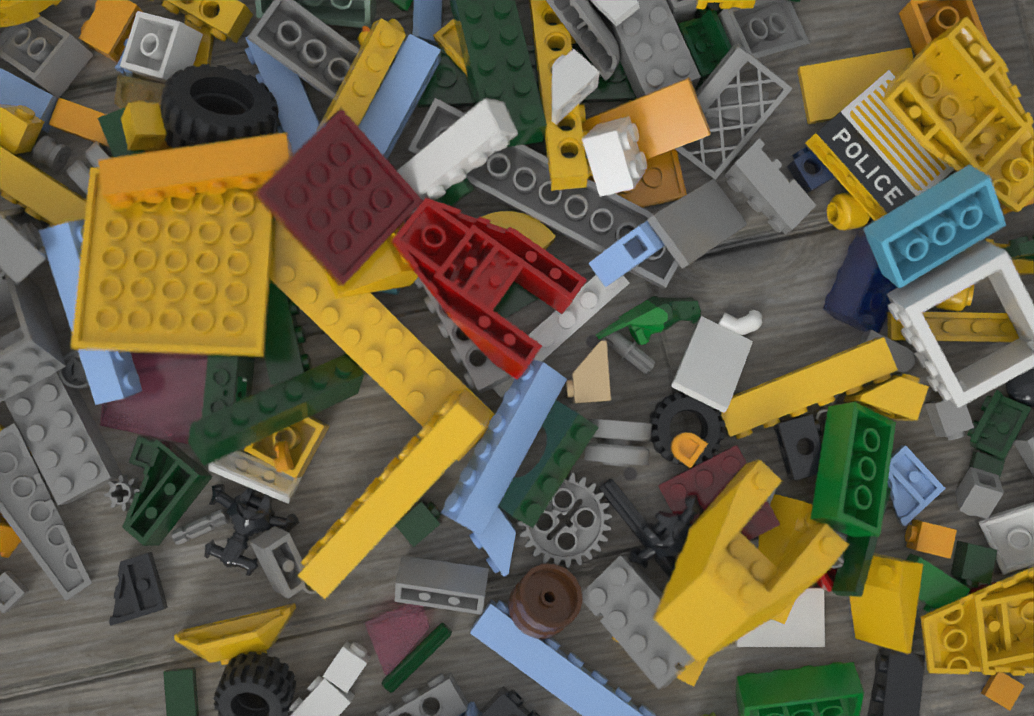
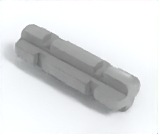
[171,509,229,545]

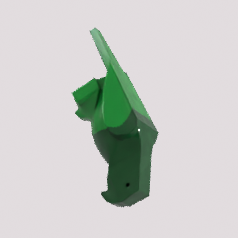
[595,296,701,345]

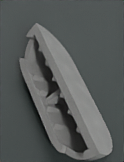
[546,0,620,81]

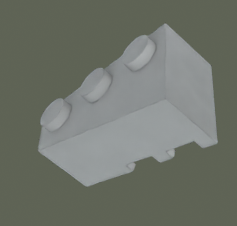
[724,138,816,235]

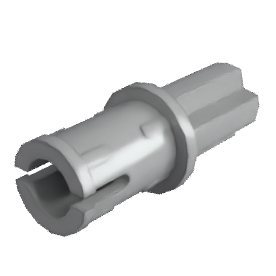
[602,331,656,375]

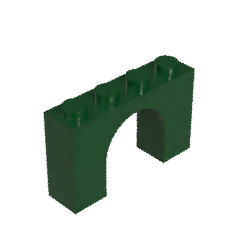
[499,400,599,528]

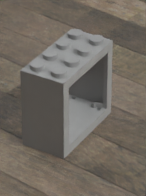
[0,268,66,403]

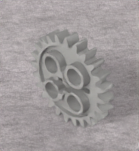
[517,473,612,568]

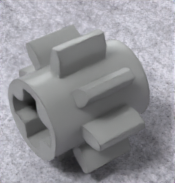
[104,474,140,511]

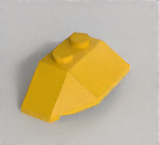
[174,603,296,665]

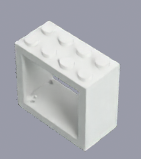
[887,240,1034,408]

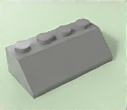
[247,0,359,100]

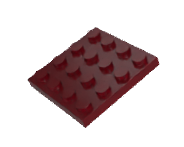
[253,109,423,285]

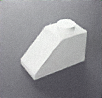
[551,49,600,125]

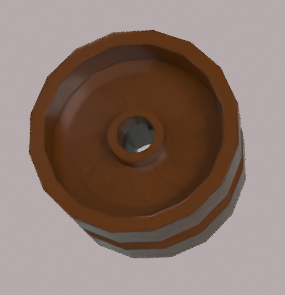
[508,564,583,639]

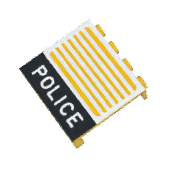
[805,70,954,221]

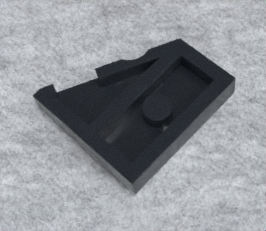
[109,552,168,626]

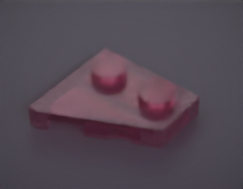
[365,604,430,675]

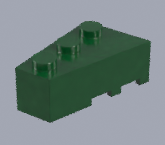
[122,439,213,546]

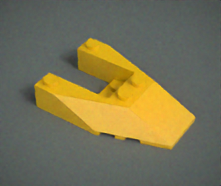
[653,460,849,663]

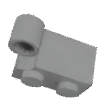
[250,526,317,599]

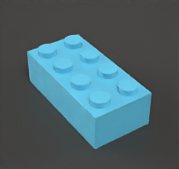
[863,165,1006,289]

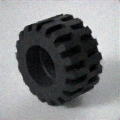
[649,392,725,465]
[213,651,296,716]

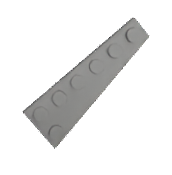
[0,422,92,601]

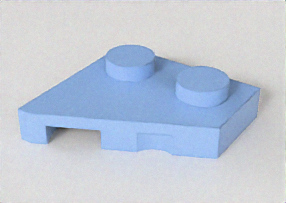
[887,445,946,526]

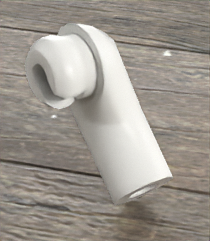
[718,310,762,335]

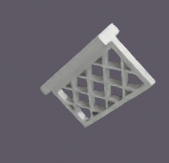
[675,42,793,180]

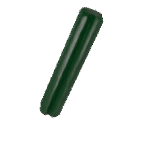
[382,623,452,693]

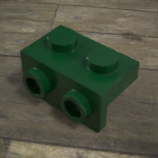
[677,9,732,80]
[967,390,1031,462]

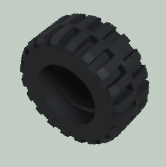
[160,64,279,149]

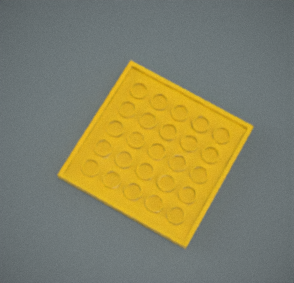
[71,167,274,356]

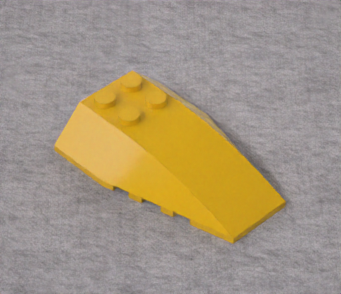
[883,16,1034,212]
[921,566,1034,676]

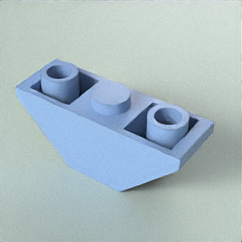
[588,221,665,288]
[469,505,516,577]

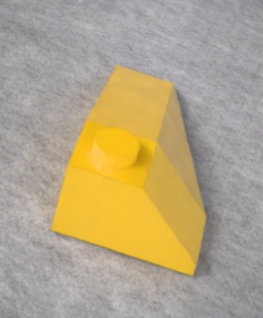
[757,494,821,624]

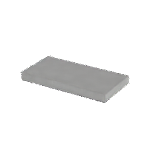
[647,179,748,269]

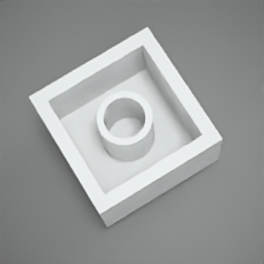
[120,11,203,83]
[582,116,647,197]

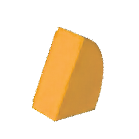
[273,440,294,473]

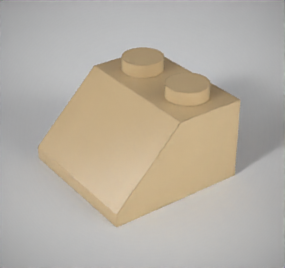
[565,341,611,404]

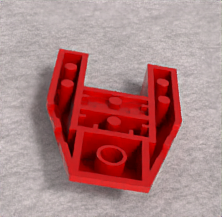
[391,198,587,380]

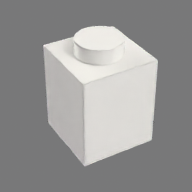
[322,641,371,693]

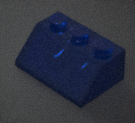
[823,231,898,333]

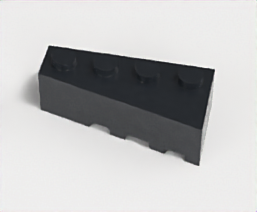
[867,648,925,716]

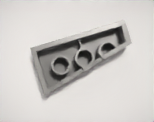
[0,207,46,284]

